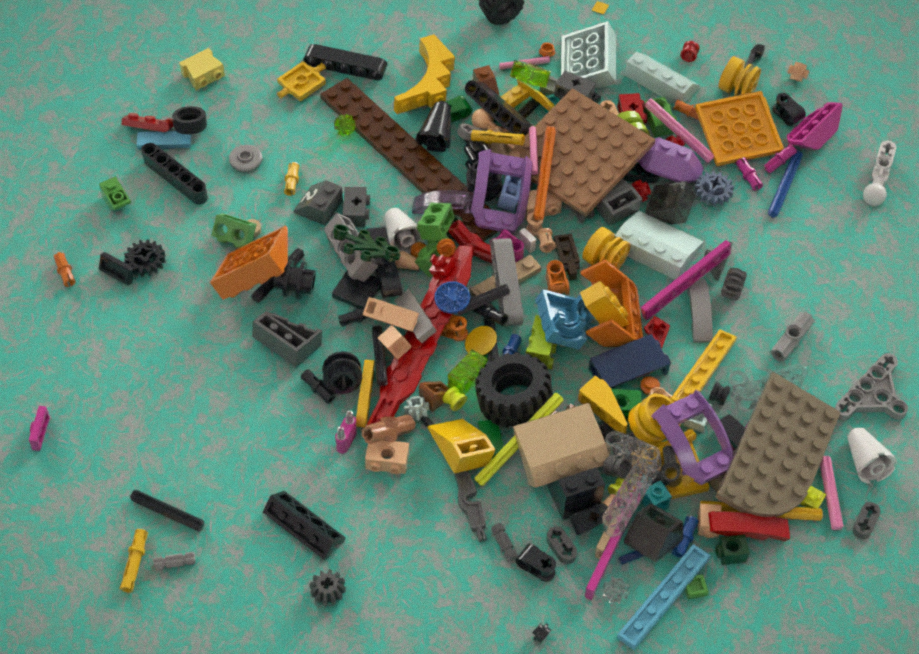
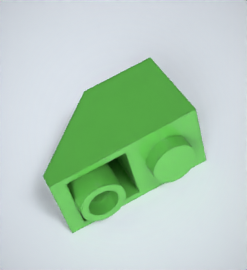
[99,176,131,210]

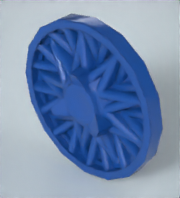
[434,281,470,314]

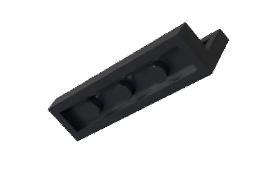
[263,491,346,560]

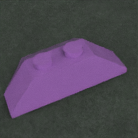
[638,138,704,183]

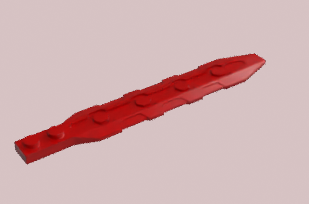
[366,245,473,426]

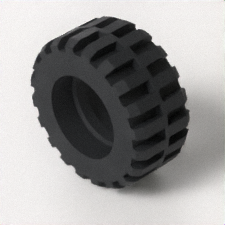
[475,352,553,428]

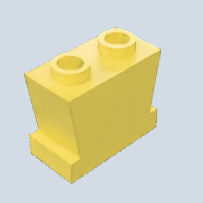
[179,48,225,90]

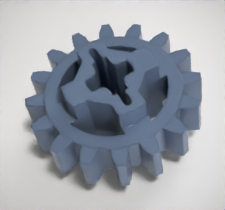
[694,171,734,206]

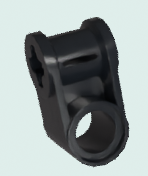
[772,93,806,126]
[568,503,611,535]
[515,543,556,582]

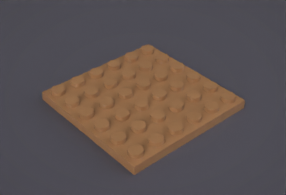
[507,88,655,217]

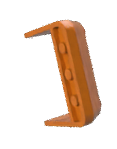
[580,259,643,347]

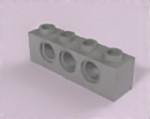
[324,213,378,282]

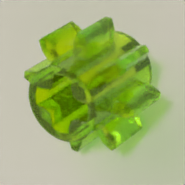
[334,114,356,136]

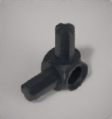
[641,445,682,487]

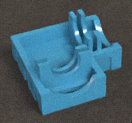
[535,289,598,350]

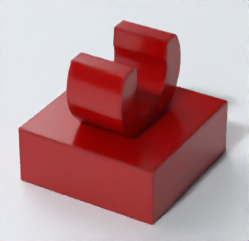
[429,254,455,277]

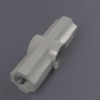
[770,312,814,362]

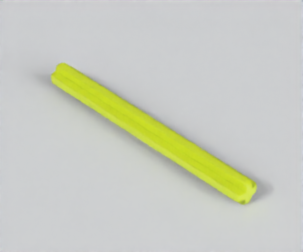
[475,393,564,486]

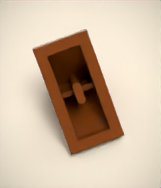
[419,381,449,412]

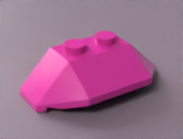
[786,102,843,150]

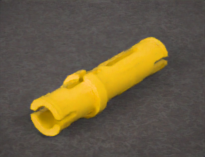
[471,129,525,146]
[119,529,148,593]

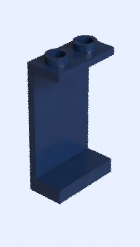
[588,334,671,389]

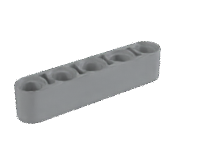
[490,238,523,326]

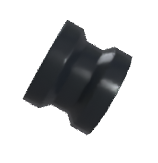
[709,382,731,406]

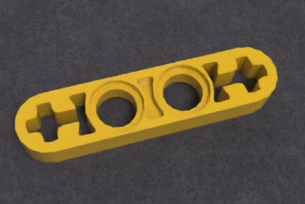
[356,360,375,428]

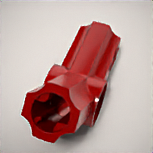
[448,220,492,264]

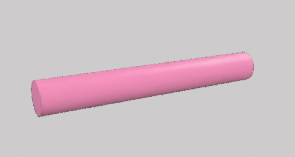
[499,56,550,70]
[529,126,538,175]

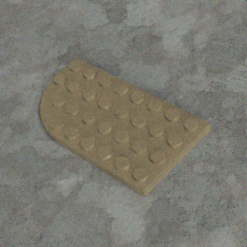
[715,372,841,517]

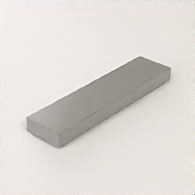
[394,289,437,343]

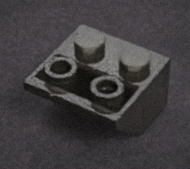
[645,181,695,224]
[624,503,683,562]

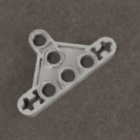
[835,353,908,421]

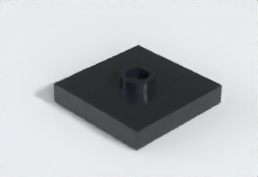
[332,270,380,309]

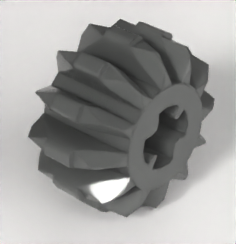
[721,267,747,300]
[309,569,346,607]

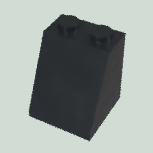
[547,467,605,520]

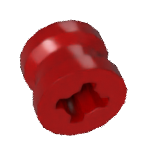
[680,41,700,62]

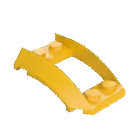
[498,80,555,127]

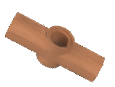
[362,415,416,444]

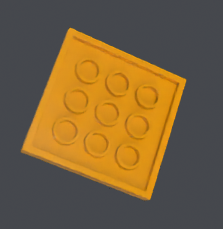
[695,91,784,167]

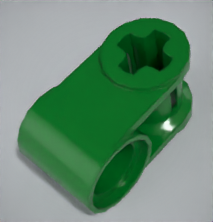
[445,95,473,123]

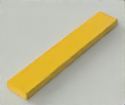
[670,329,737,402]

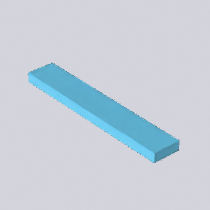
[617,544,711,650]

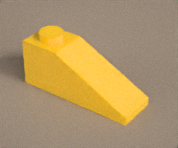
[578,376,627,436]

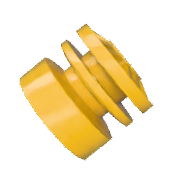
[718,56,761,96]
[582,227,631,270]

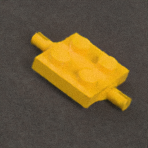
[277,61,326,101]

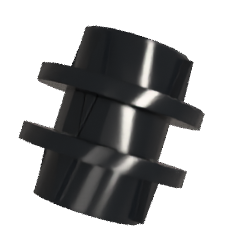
[466,160,503,202]
[274,259,316,299]
[322,351,362,395]

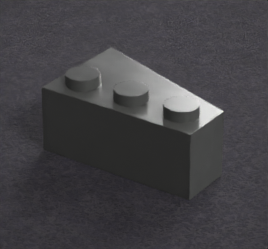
[252,311,322,367]

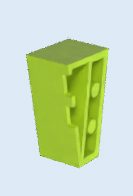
[526,315,557,370]

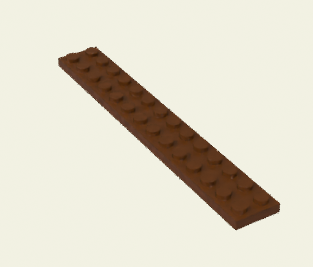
[320,78,499,242]

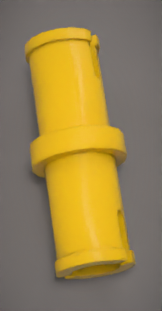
[284,162,300,196]

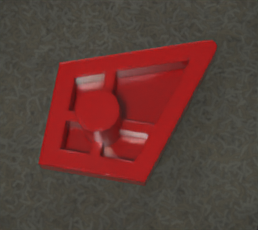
[643,316,670,349]

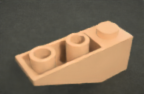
[362,297,419,332]

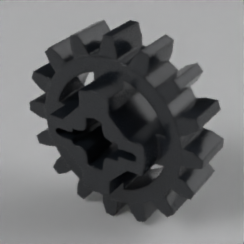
[124,239,166,277]

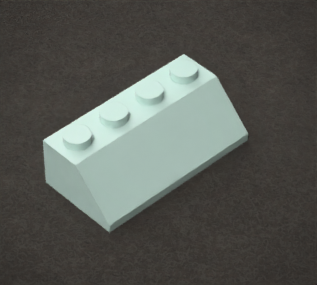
[625,52,700,104]

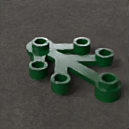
[333,224,401,262]

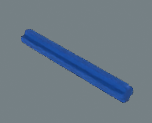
[768,150,803,218]

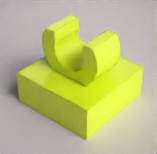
[800,486,827,508]

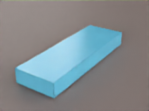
[137,131,192,149]

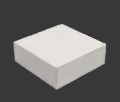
[519,228,536,253]

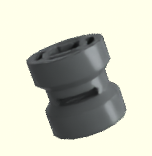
[603,456,632,479]

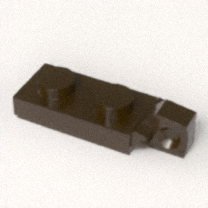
[553,233,580,281]

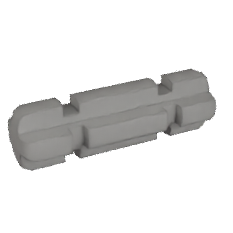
[153,552,196,570]

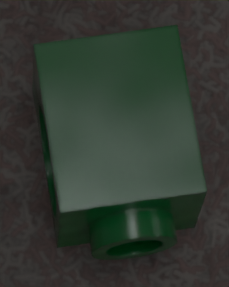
[715,534,750,565]

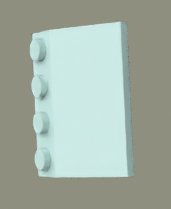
[561,21,616,88]
[615,211,703,280]

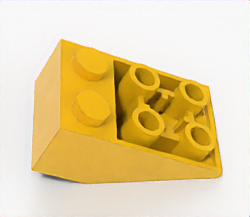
[427,419,495,473]

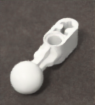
[863,141,896,206]

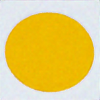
[465,326,497,356]

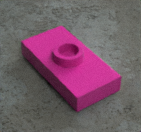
[29,406,50,451]

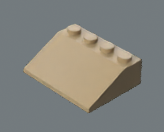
[513,403,609,488]

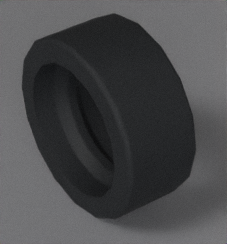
[172,106,207,135]

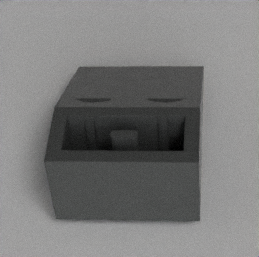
[595,179,643,226]

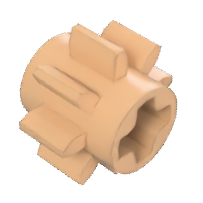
[788,62,809,82]

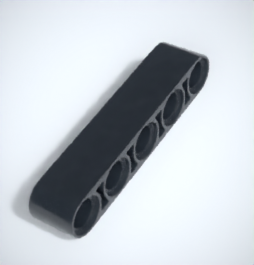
[303,44,388,81]
[465,80,532,136]
[141,143,208,204]
[366,226,402,298]

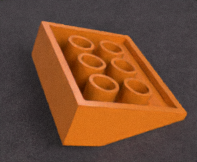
[210,225,288,300]

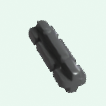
[491,523,518,562]

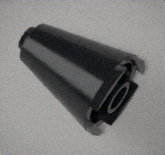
[416,101,451,152]

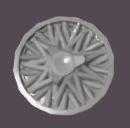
[229,144,262,172]

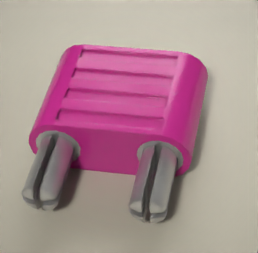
[335,411,357,454]

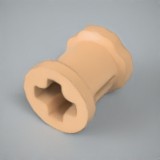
[526,212,544,236]
[536,228,556,253]

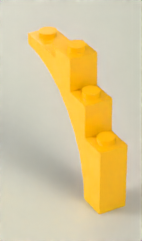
[394,34,455,114]

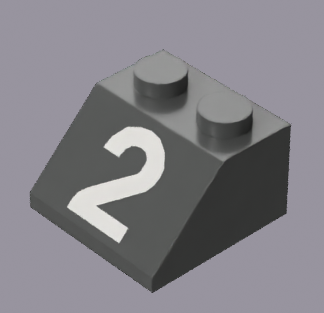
[293,180,343,226]

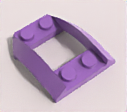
[470,149,532,233]
[651,390,733,485]

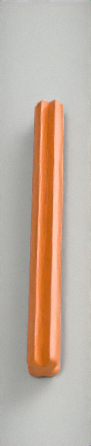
[533,126,556,220]

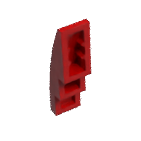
[708,511,791,541]

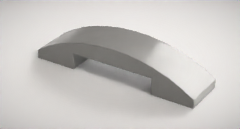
[687,279,713,343]

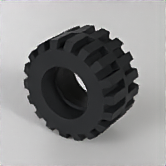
[478,0,525,25]

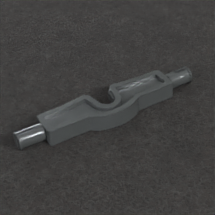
[454,470,487,542]

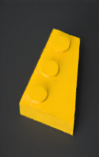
[580,281,629,328]

